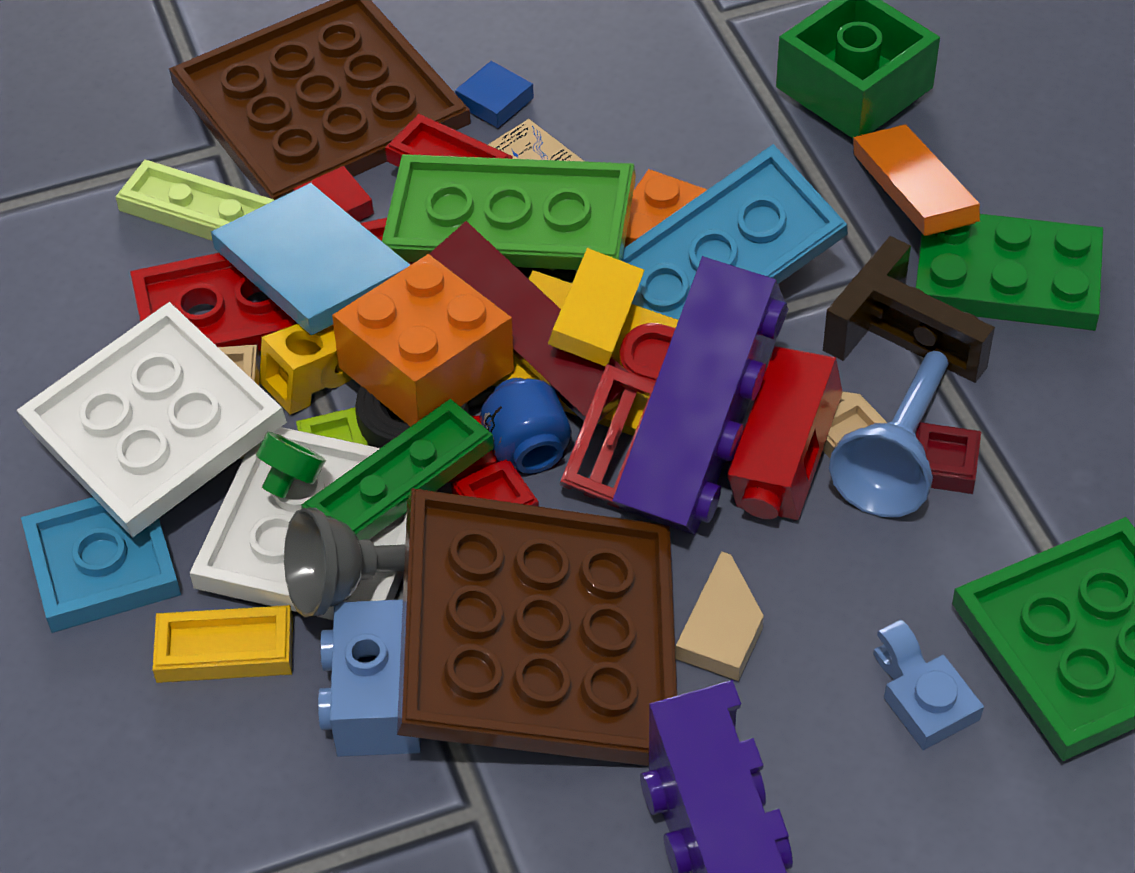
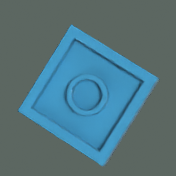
[21,497,181,633]

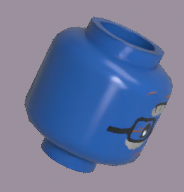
[480,378,572,474]

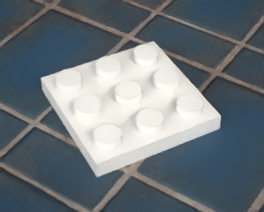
[17,302,287,538]
[190,427,438,620]

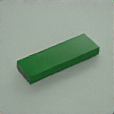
[301,399,494,540]

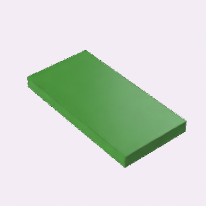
[382,154,636,270]

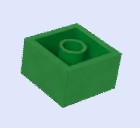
[776,0,940,138]

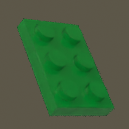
[915,214,1103,331]

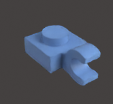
[873,619,984,751]

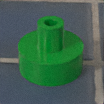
[255,431,326,499]

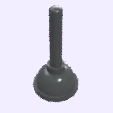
[284,508,405,617]

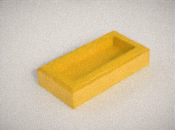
[548,248,644,367]
[152,605,293,683]

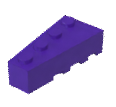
[612,256,789,535]
[640,680,793,873]

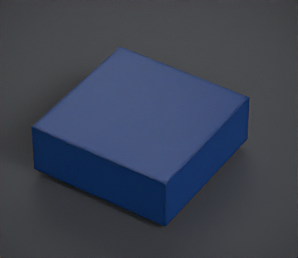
[455,61,534,128]

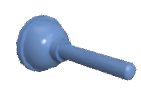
[829,351,948,517]

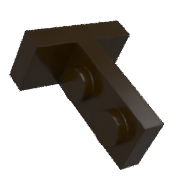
[823,236,995,383]

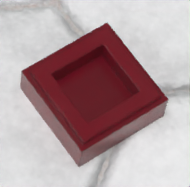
[916,422,981,494]

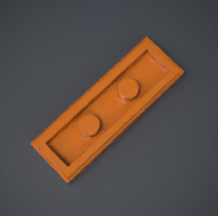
[853,124,980,236]

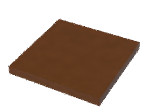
[169,0,471,200]
[397,488,677,766]

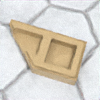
[675,551,764,681]

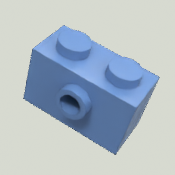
[318,600,421,757]

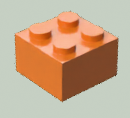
[332,254,514,427]

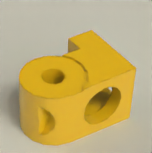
[259,324,352,415]

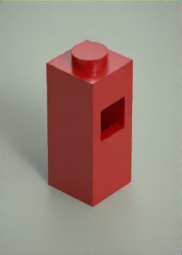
[728,346,843,520]

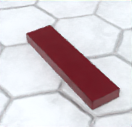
[429,221,629,423]

